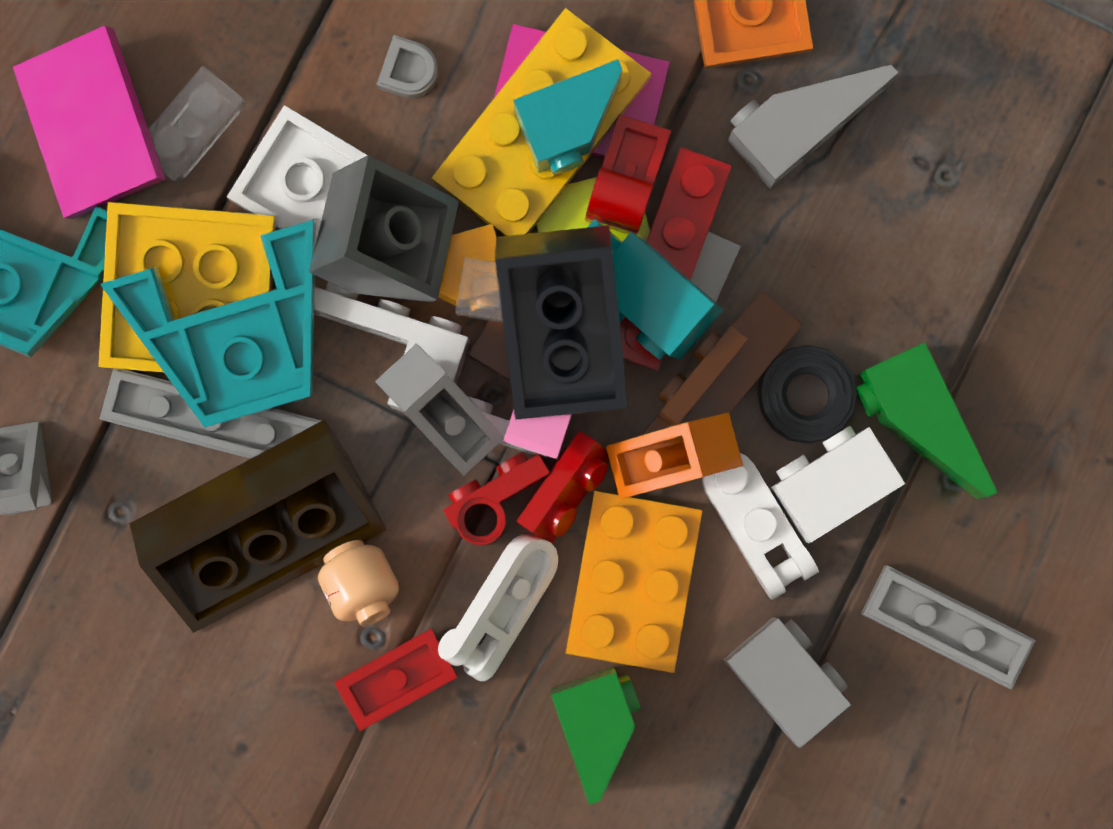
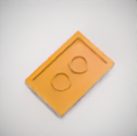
[566,491,702,673]

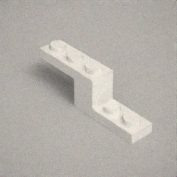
[314,282,547,459]

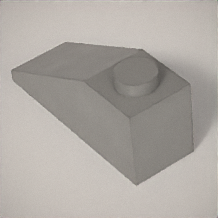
[727,65,899,189]

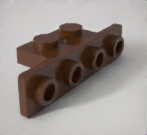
[642,292,801,490]

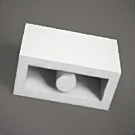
[770,426,905,543]

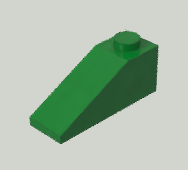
[856,342,998,499]

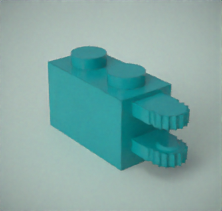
[588,219,724,360]

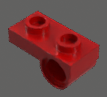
[585,114,671,235]
[443,451,550,546]

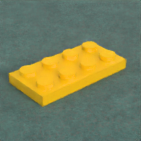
[432,8,652,236]

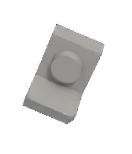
[0,421,52,515]

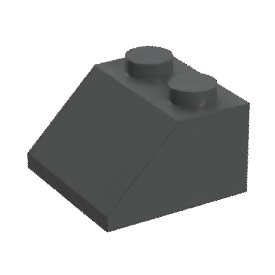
[309,155,459,302]

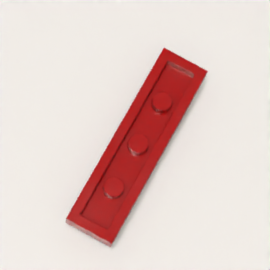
[620,147,732,372]

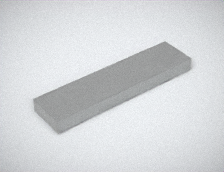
[99,368,321,459]

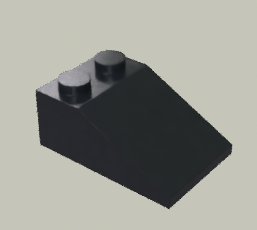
[495,225,628,420]

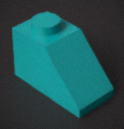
[513,59,622,175]

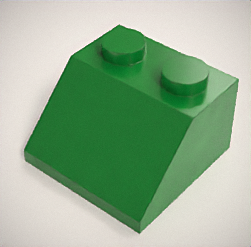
[551,667,641,805]

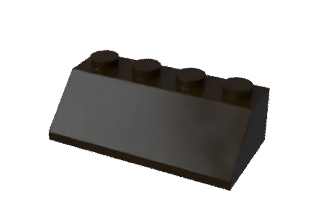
[129,419,386,633]

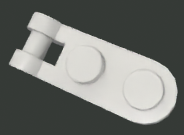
[702,453,819,600]
[438,533,558,682]

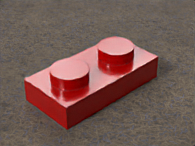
[516,430,609,543]
[334,628,458,731]

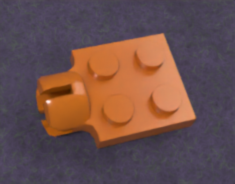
[694,0,813,69]

